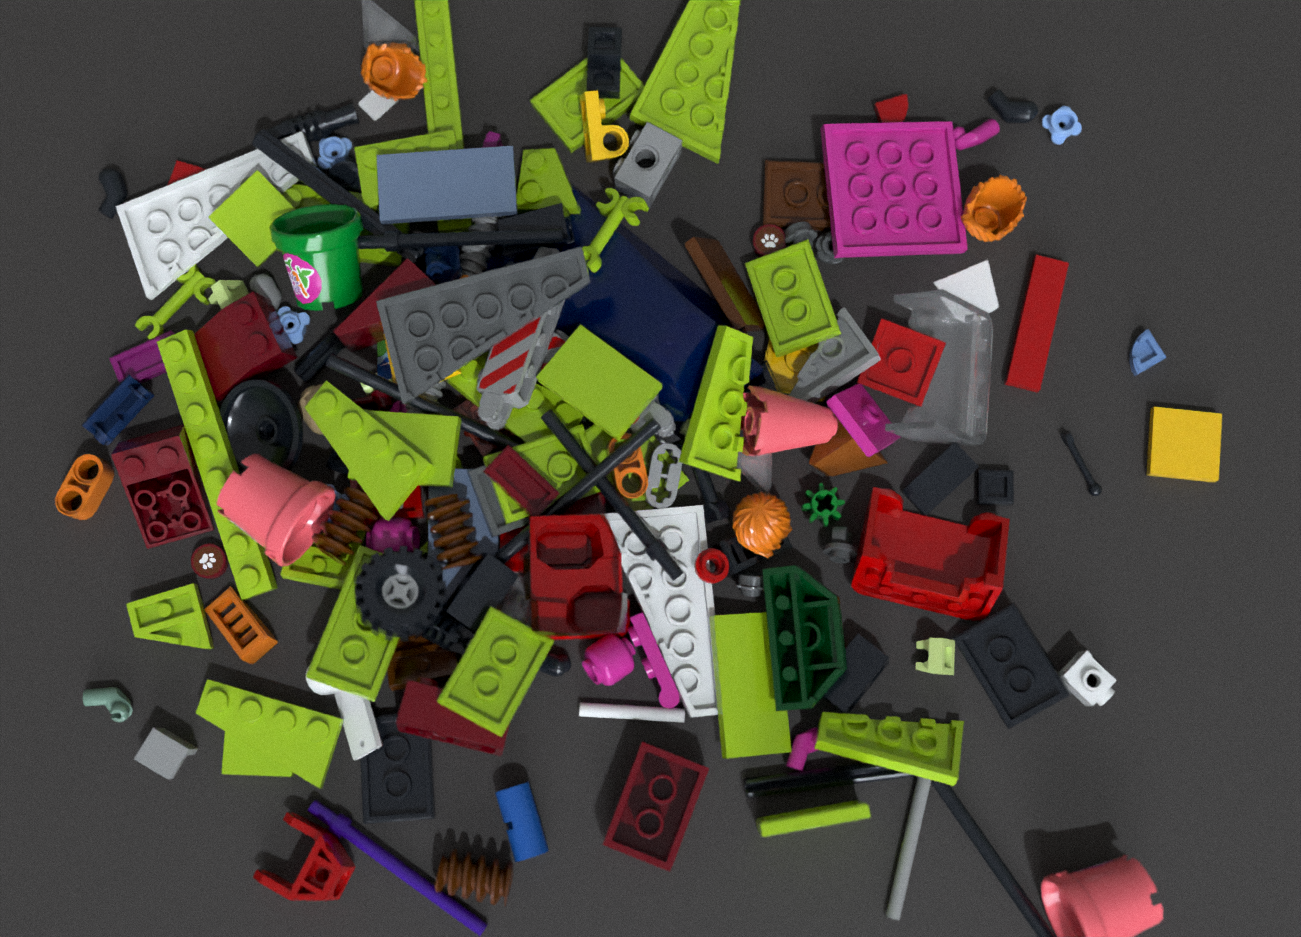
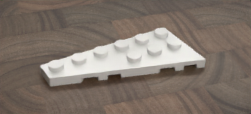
[116,131,316,300]
[604,505,718,717]

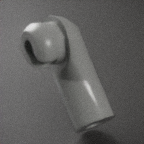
[250,274,282,313]

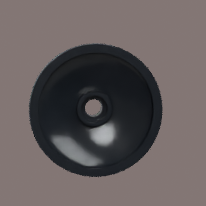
[220,380,303,474]

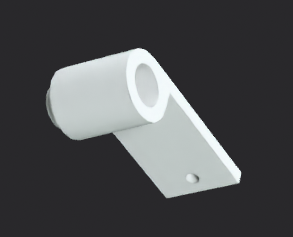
[306,666,382,760]

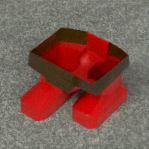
[500,514,630,640]

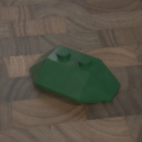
[762,565,847,711]

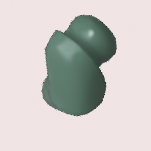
[83,687,133,722]

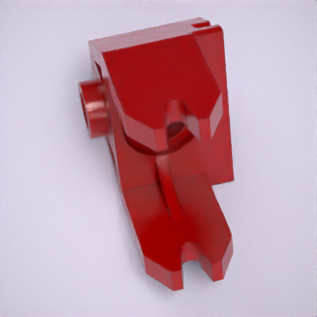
[253,812,356,901]

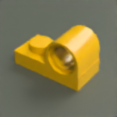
[579,90,629,163]

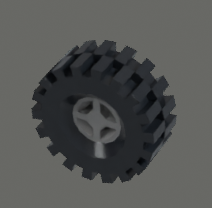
[354,546,446,642]

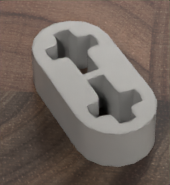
[644,443,682,508]

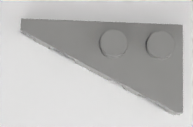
[789,307,881,403]

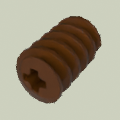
[312,487,378,566]
[424,494,482,571]
[435,848,514,907]

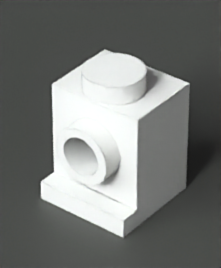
[1059,650,1117,706]

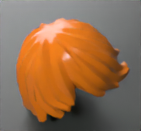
[361,42,427,101]
[960,175,1027,242]
[733,492,793,558]

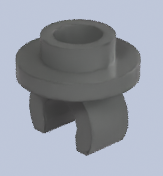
[823,527,858,563]

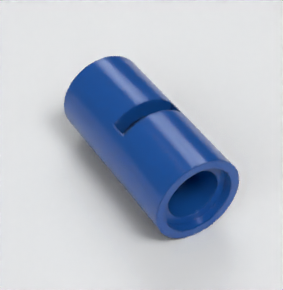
[495,782,549,862]

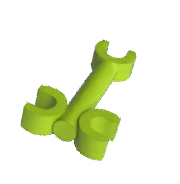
[582,188,649,273]
[135,264,216,340]

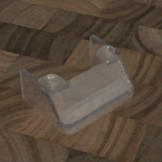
[885,289,993,446]

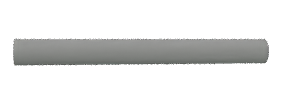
[886,777,931,920]

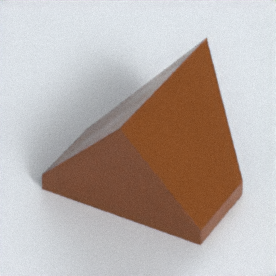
[809,410,888,477]

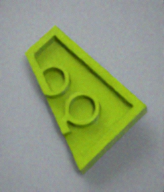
[354,129,458,211]

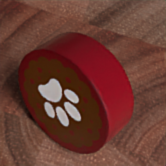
[752,224,786,257]
[191,544,229,579]

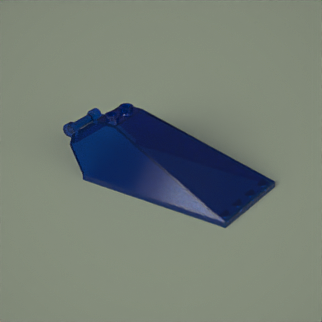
[482,184,763,422]

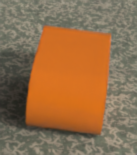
[606,433,648,498]
[55,454,114,520]

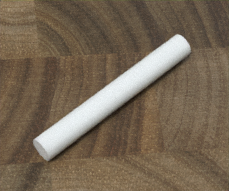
[579,702,685,723]

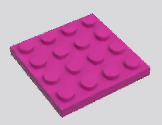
[820,121,968,258]

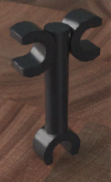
[671,438,730,524]

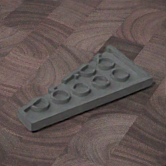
[376,247,591,404]

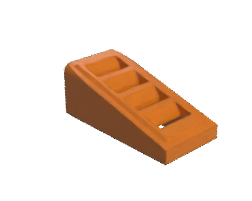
[204,586,278,664]

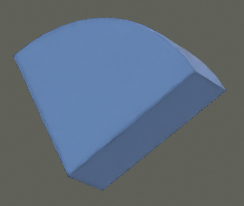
[1129,329,1166,376]

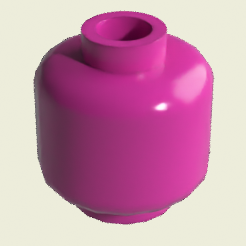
[366,518,420,554]
[582,634,636,686]

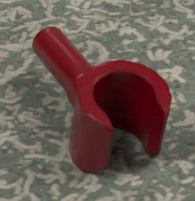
[351,390,395,411]

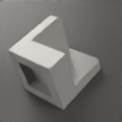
[134,728,198,779]

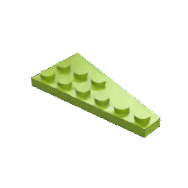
[629,0,741,164]

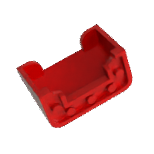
[851,487,1010,621]

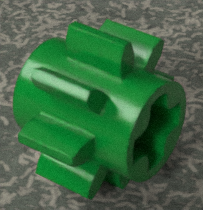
[801,483,845,527]

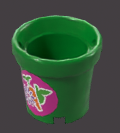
[269,204,363,311]

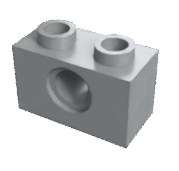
[612,122,683,208]

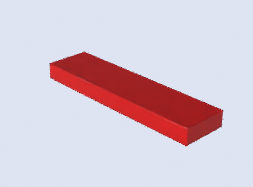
[1004,255,1069,393]

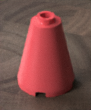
[740,386,838,456]

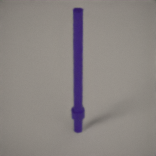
[308,799,488,936]

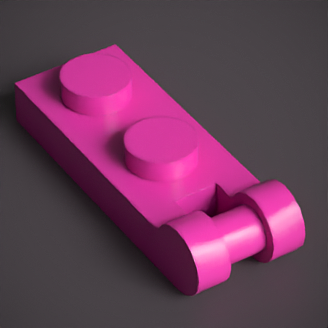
[627,612,680,709]

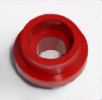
[694,548,729,584]

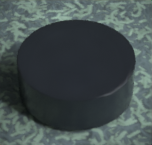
[329,157,360,192]

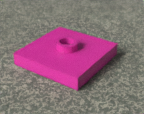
[827,384,902,457]

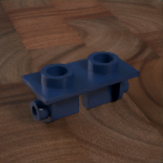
[424,231,462,284]
[82,374,155,446]

